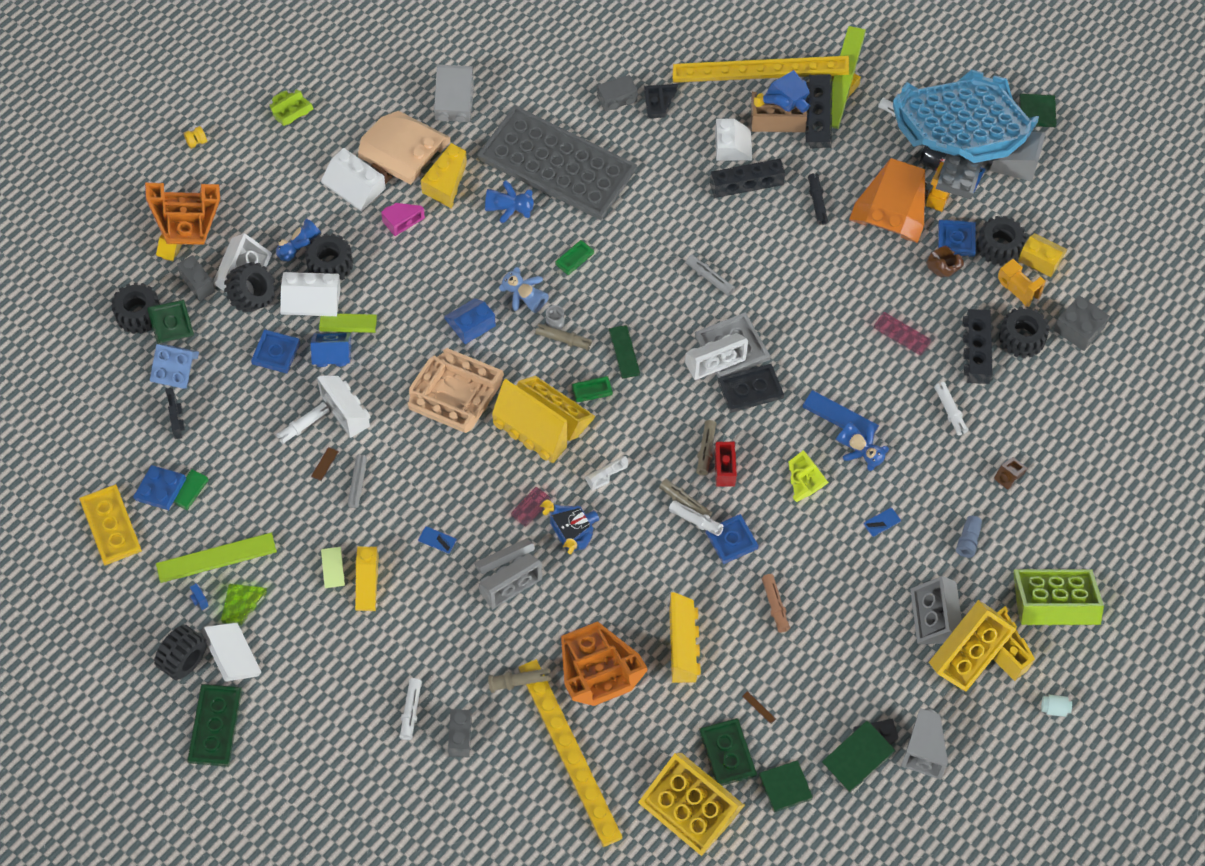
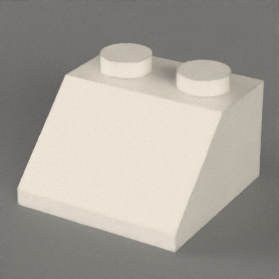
[715,119,752,161]

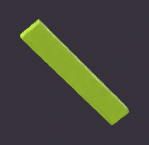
[832,26,866,129]
[156,532,277,583]

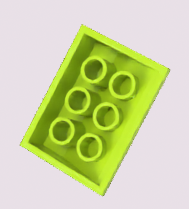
[1013,569,1104,625]

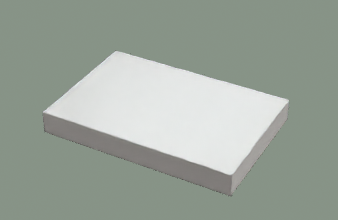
[201,623,261,681]

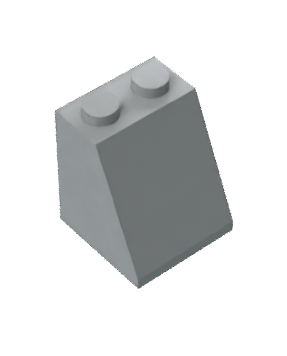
[434,64,474,122]
[988,132,1046,182]
[901,708,948,780]

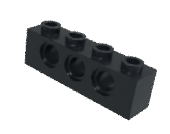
[805,74,833,149]
[710,158,785,198]
[962,309,993,384]

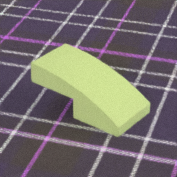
[321,547,345,588]

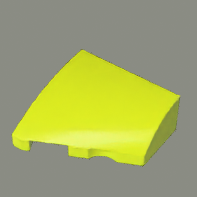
[788,450,829,502]

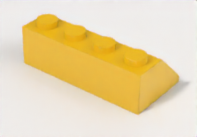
[516,375,595,441]
[669,592,701,683]
[928,600,1016,692]

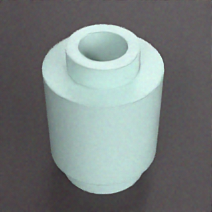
[1041,694,1072,717]

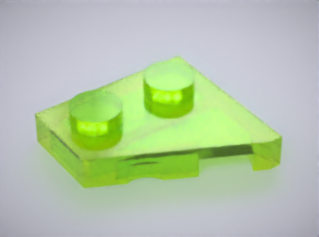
[221,584,267,625]

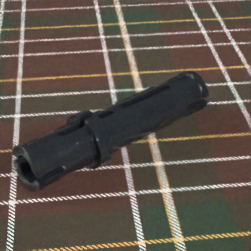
[807,173,828,225]

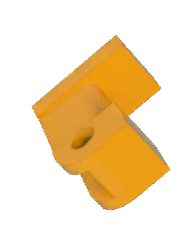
[925,162,950,212]
[998,259,1046,307]

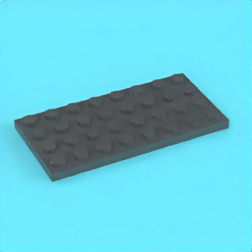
[477,105,637,220]

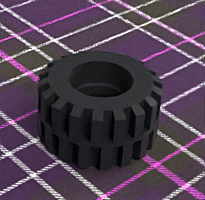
[977,216,1026,266]
[305,233,353,281]
[224,262,276,313]
[111,282,160,334]
[999,307,1050,358]
[154,625,207,681]

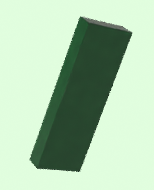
[609,325,640,379]

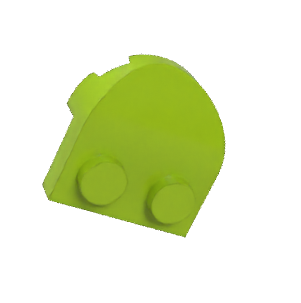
[269,90,314,126]

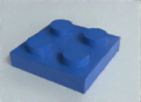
[938,220,976,257]
[251,330,300,374]
[133,465,186,511]
[705,514,759,564]

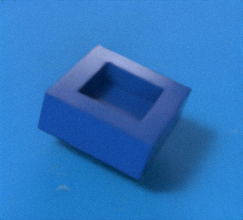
[190,583,209,610]

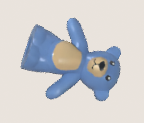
[499,267,549,313]

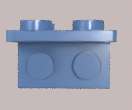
[150,344,199,389]

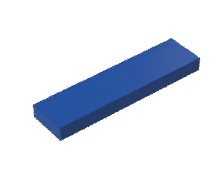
[803,390,879,438]

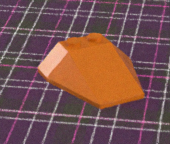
[849,158,925,243]
[145,183,220,245]
[561,622,648,706]

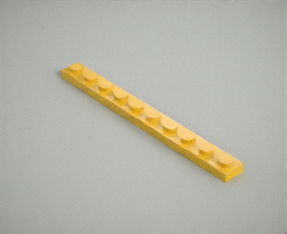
[672,56,849,83]
[518,659,622,847]

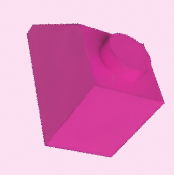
[381,203,425,236]

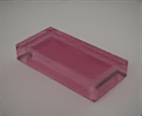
[511,487,551,527]

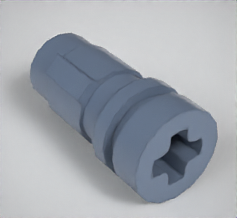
[956,515,982,558]

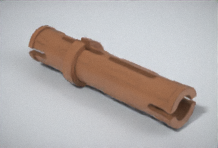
[761,574,790,633]

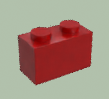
[714,441,737,487]

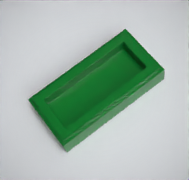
[555,240,594,275]
[571,376,613,403]
[173,469,209,511]

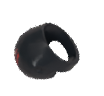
[920,145,947,171]

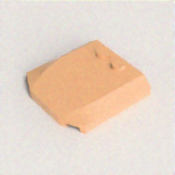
[358,111,450,185]
[408,348,504,433]

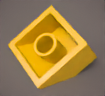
[1018,233,1067,277]

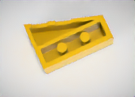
[421,143,467,209]
[993,606,1035,681]

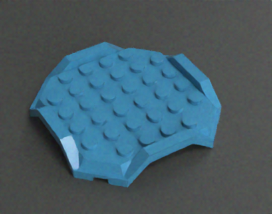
[893,70,1039,163]

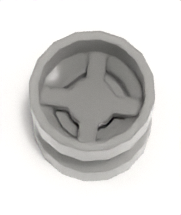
[546,305,564,330]

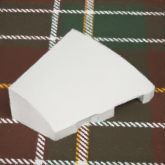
[585,456,628,491]

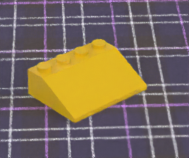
[492,378,567,463]
[638,753,745,856]

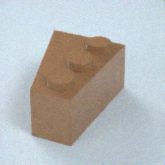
[751,91,807,132]

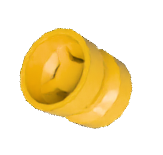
[183,126,207,149]

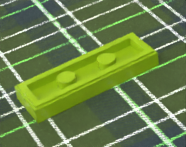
[319,314,377,333]

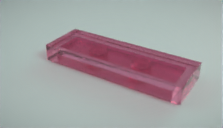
[873,312,931,356]

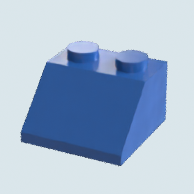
[444,298,496,344]
[310,332,351,367]

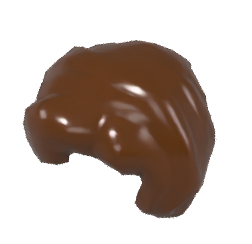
[926,246,964,278]

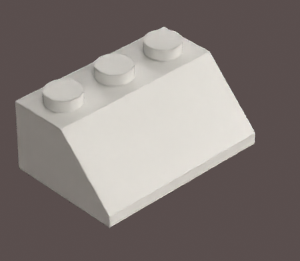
[321,148,386,212]
[213,233,272,294]
[281,272,341,316]
[685,333,748,380]
[317,376,371,438]

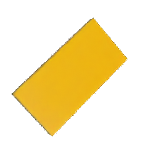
[79,484,142,566]

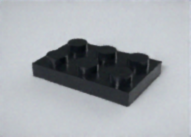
[718,363,784,413]

